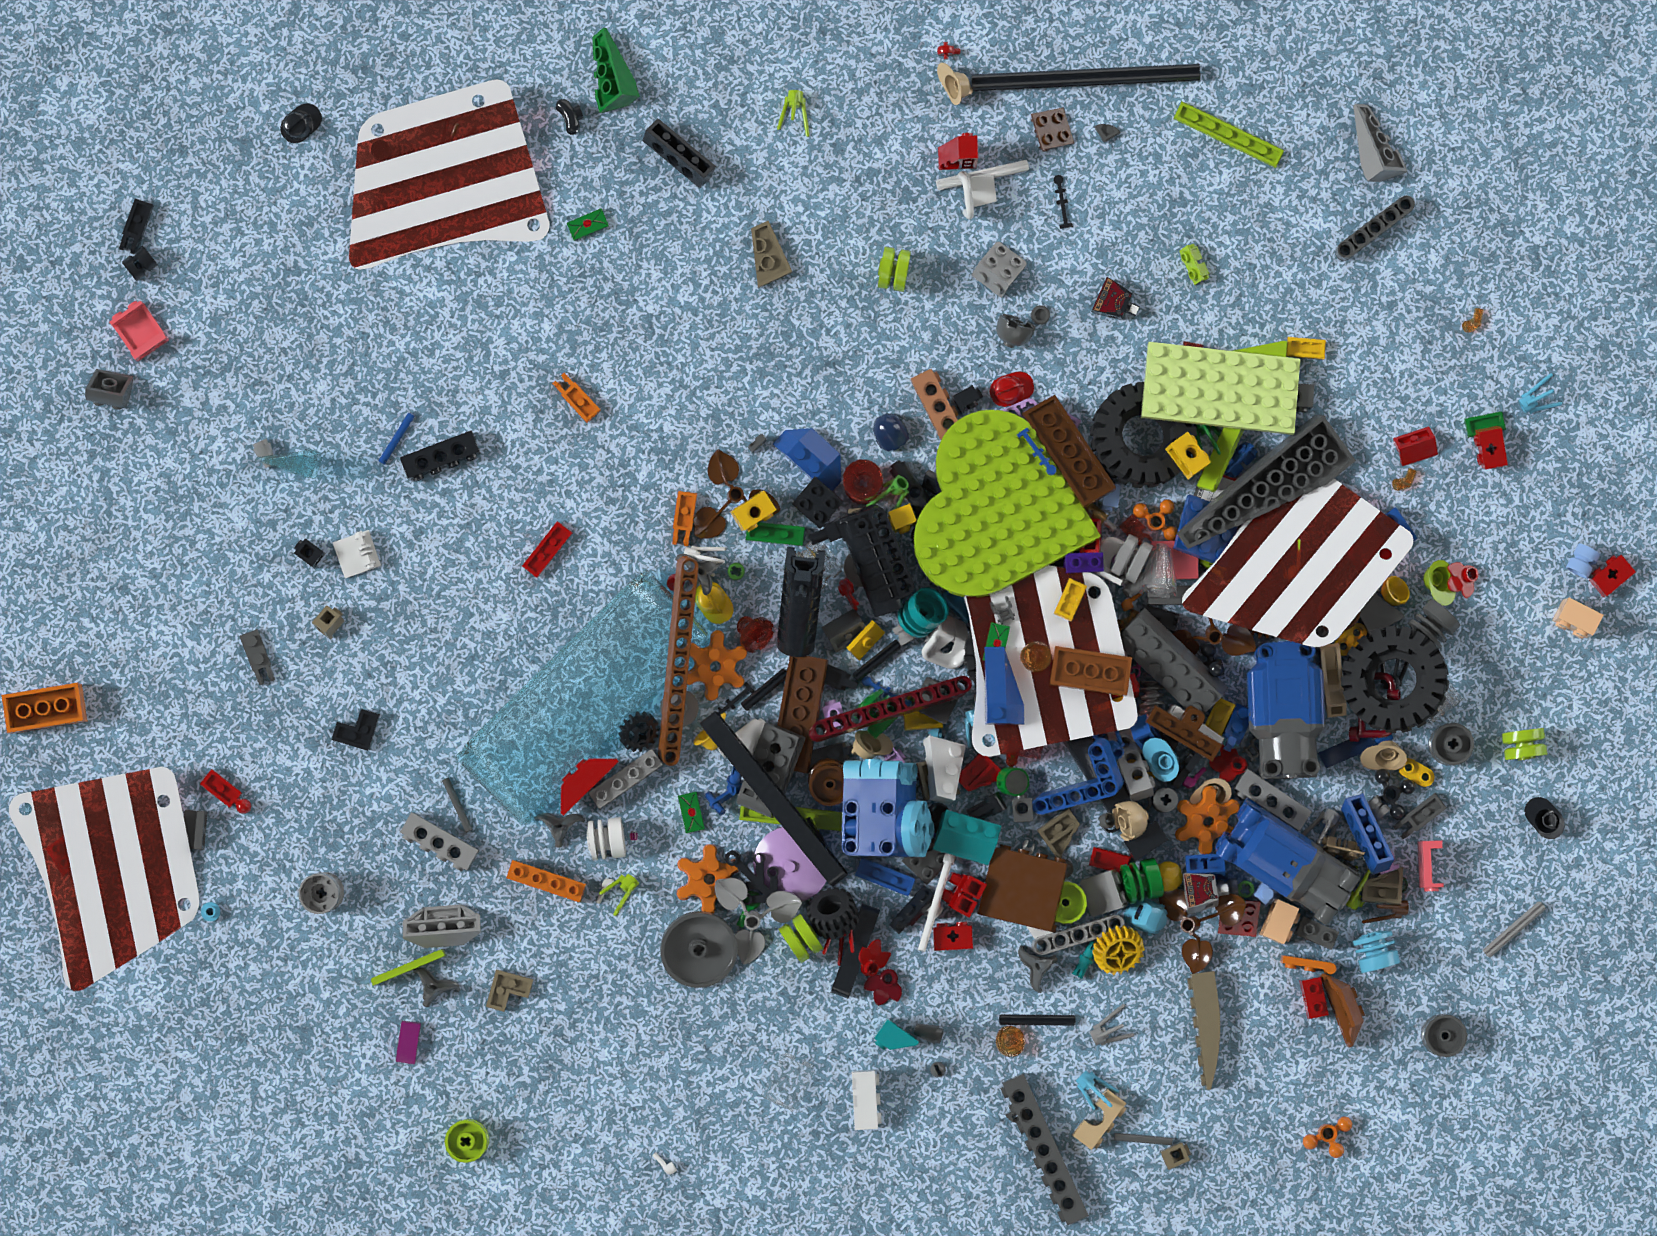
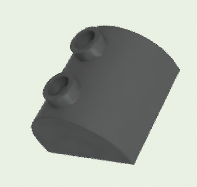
[85,369,133,410]

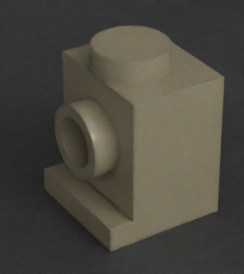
[312,605,344,640]
[1160,1142,1191,1170]

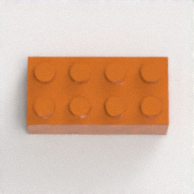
[1,682,88,734]

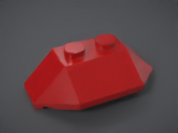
[561,758,619,816]

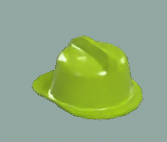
[1423,560,1456,606]

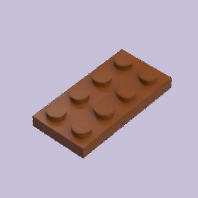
[1050,646,1132,696]

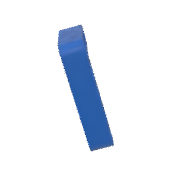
[1032,738,1123,815]

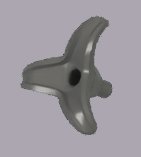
[675,554,722,595]
[534,813,585,848]
[1018,945,1058,993]
[413,968,460,1007]

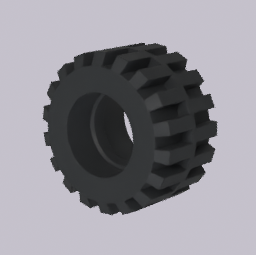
[807,887,859,940]

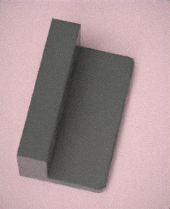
[822,609,866,653]
[184,810,208,850]

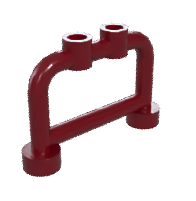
[1349,672,1401,742]

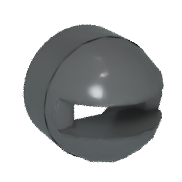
[1098,812,1115,829]
[930,1062,946,1077]

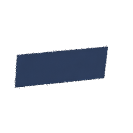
[1318,738,1376,769]

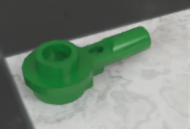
[736,890,761,928]

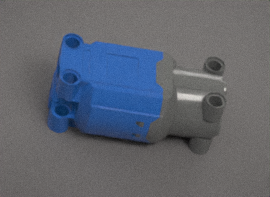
[1247,641,1326,779]
[1215,798,1361,926]

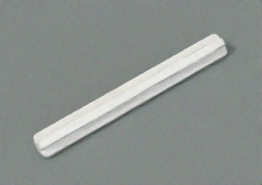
[936,160,1029,190]

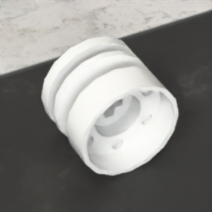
[587,817,626,861]

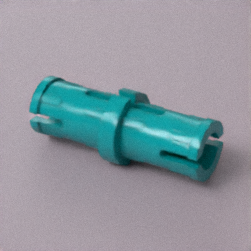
[1072,940,1095,980]

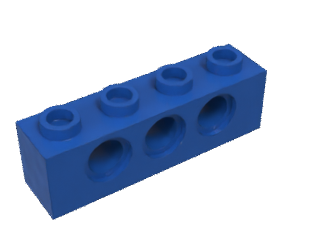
[1341,793,1394,875]

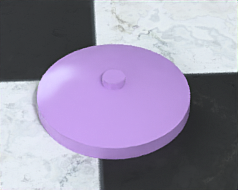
[753,827,826,901]

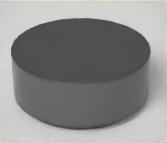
[1031,305,1050,325]

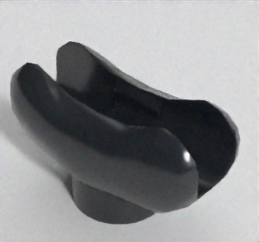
[556,99,583,135]

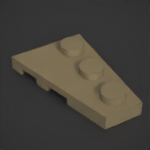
[751,221,793,289]

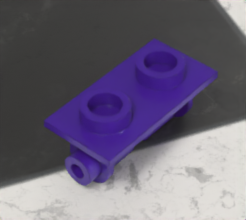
[1063,552,1104,573]

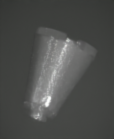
[1139,543,1178,598]

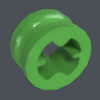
[728,563,745,580]
[1238,881,1254,898]

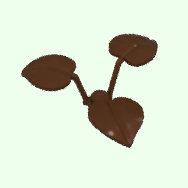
[694,449,781,539]
[1172,580,1256,656]
[1158,889,1246,974]

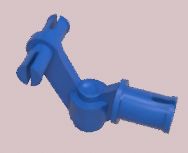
[705,766,743,816]

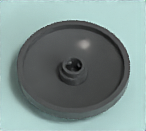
[660,911,738,988]

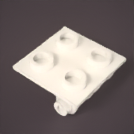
[332,530,381,578]

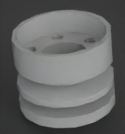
[298,872,344,914]

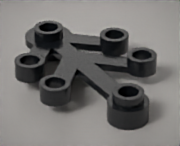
[725,850,779,907]

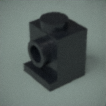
[952,385,983,415]
[294,538,326,568]

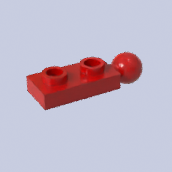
[200,769,251,814]

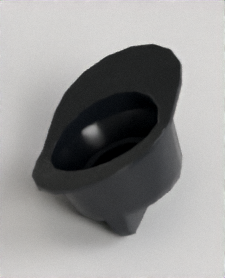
[280,103,322,143]
[1524,797,1565,839]

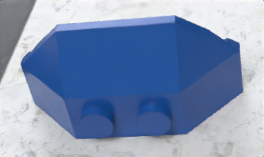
[773,428,842,491]

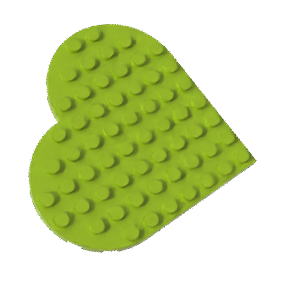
[914,410,1101,597]

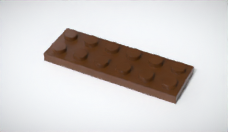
[1022,395,1116,508]
[770,656,829,773]

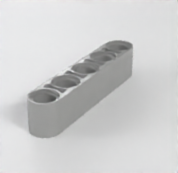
[1031,915,1125,955]

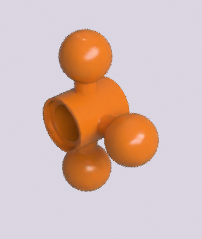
[1133,499,1178,541]
[1302,1116,1353,1158]

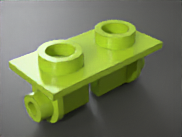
[1179,244,1210,285]

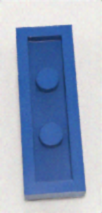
[855,858,915,897]

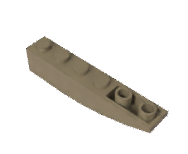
[1187,971,1220,1090]

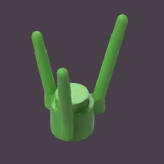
[866,475,909,509]

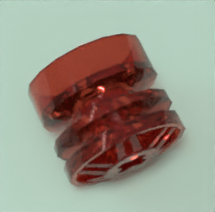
[843,459,884,505]

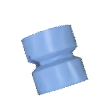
[1566,543,1600,579]

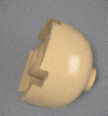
[1112,801,1149,841]

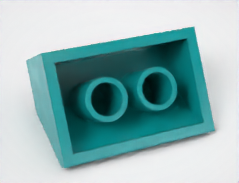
[932,810,1001,866]
[874,1018,919,1050]

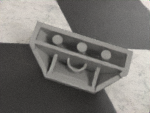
[403,904,481,948]

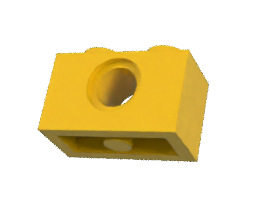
[1165,432,1211,480]
[729,491,776,532]

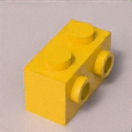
[888,503,917,535]

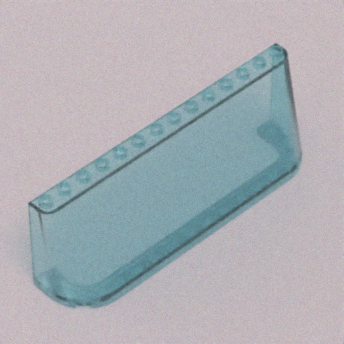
[455,569,711,825]

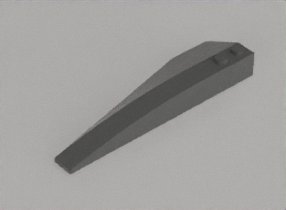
[1176,414,1356,549]

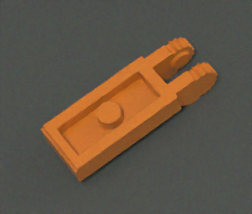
[552,373,601,423]
[672,491,697,546]

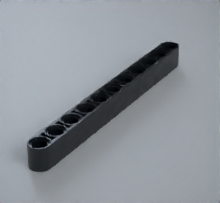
[700,711,848,887]

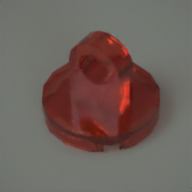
[737,616,774,653]

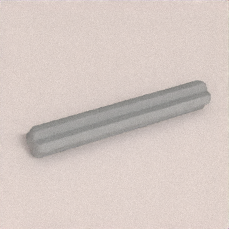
[1483,902,1546,957]

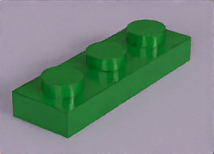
[745,522,805,547]

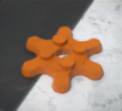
[687,630,747,701]
[1175,785,1240,854]
[677,844,739,914]

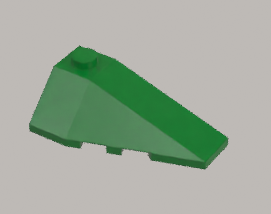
[592,28,640,113]

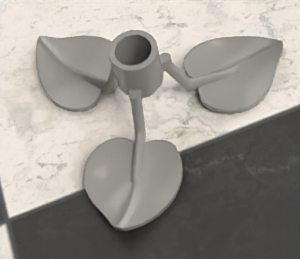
[715,878,802,964]

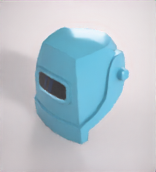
[1123,898,1167,936]

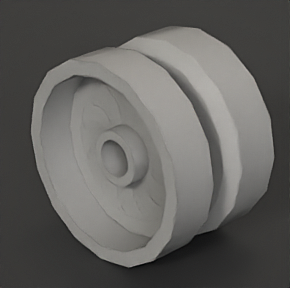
[1111,534,1153,584]

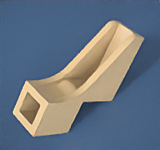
[1320,643,1347,718]

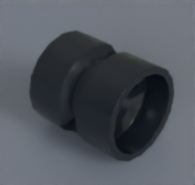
[122,245,158,281]

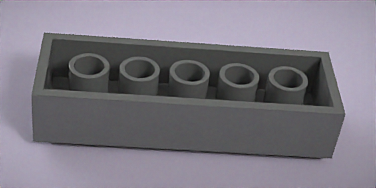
[1120,608,1228,718]

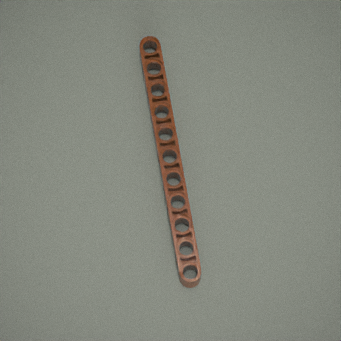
[658,556,698,766]

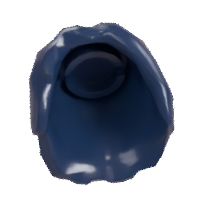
[873,413,909,452]

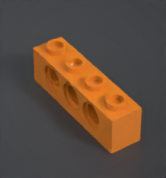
[506,860,587,902]

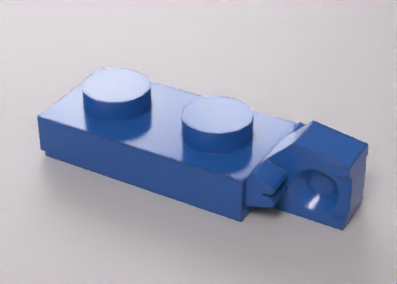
[1222,703,1249,752]

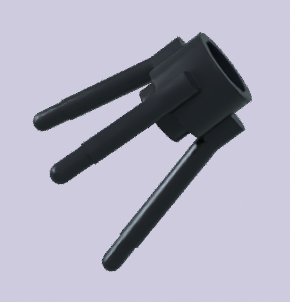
[1380,659,1409,689]

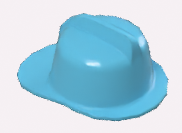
[1143,738,1179,782]

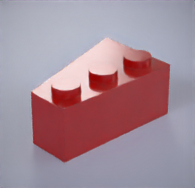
[938,133,978,170]

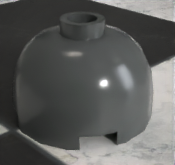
[996,314,1036,348]

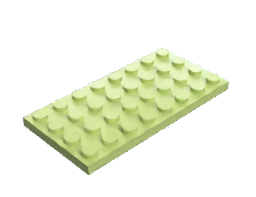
[1141,342,1300,435]

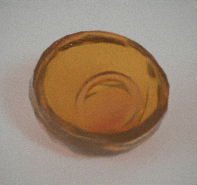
[1020,641,1052,672]
[996,1025,1025,1057]

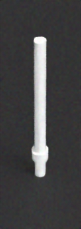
[918,854,956,952]

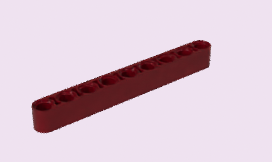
[809,676,972,742]

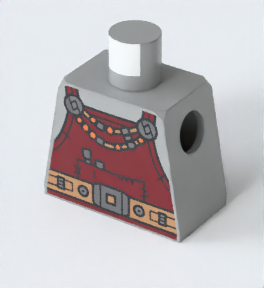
[1183,873,1229,915]

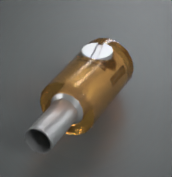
[1085,503,1117,532]

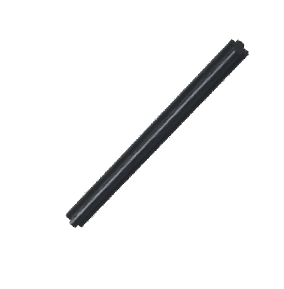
[971,64,1200,91]

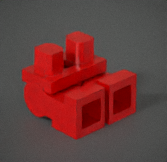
[941,872,987,918]

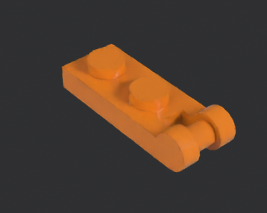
[1280,955,1336,974]

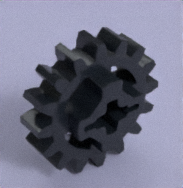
[618,711,660,752]

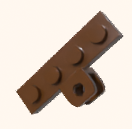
[1145,705,1222,761]

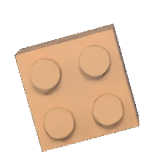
[1552,598,1603,639]
[1259,899,1300,944]

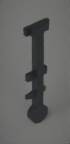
[1053,175,1073,229]
[718,682,755,716]

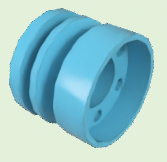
[1353,930,1401,973]

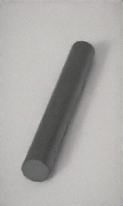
[442,777,473,833]
[1114,1133,1173,1145]

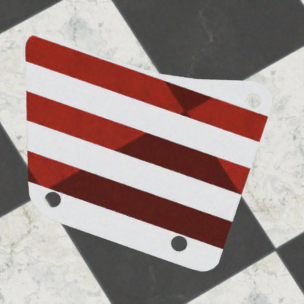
[349,79,550,270]
[1182,479,1413,647]
[964,565,1138,757]
[9,767,199,991]

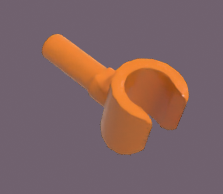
[1121,591,1144,612]

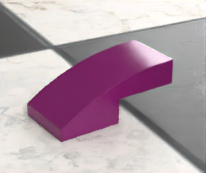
[396,1020,421,1065]

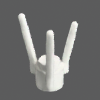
[684,546,726,577]

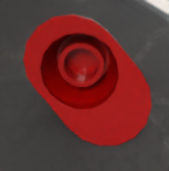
[989,371,1034,407]

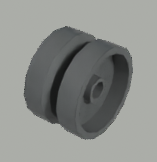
[1428,723,1474,766]
[1421,1014,1467,1057]

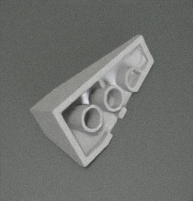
[1353,104,1407,182]

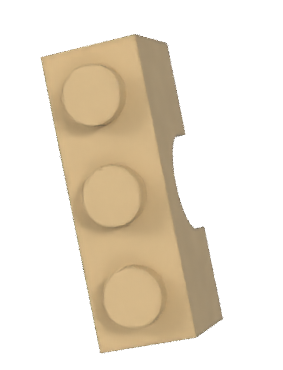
[1072,1088,1127,1150]

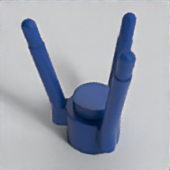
[1092,721,1125,760]

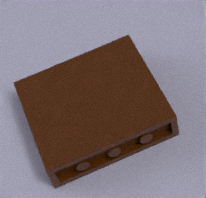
[978,844,1071,933]

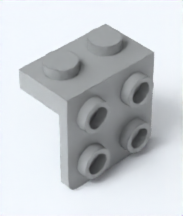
[971,242,1027,298]
[1080,869,1128,916]

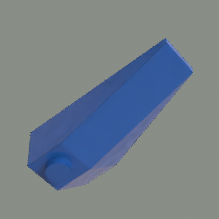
[984,647,1024,725]

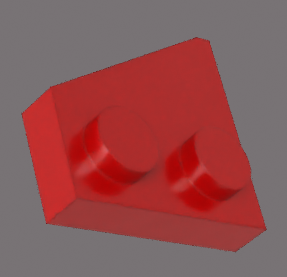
[959,753,1001,792]

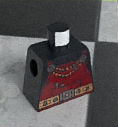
[1091,277,1140,320]

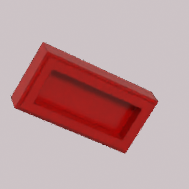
[1089,847,1131,874]

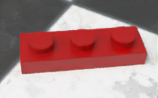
[522,521,573,578]

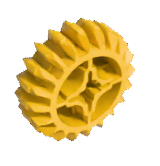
[1092,925,1145,975]

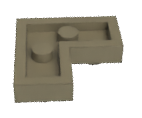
[486,969,534,1012]

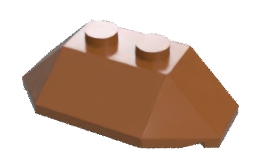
[1319,973,1365,1048]

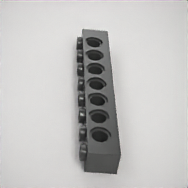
[1000,1073,1089,1225]

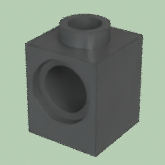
[1012,794,1033,823]

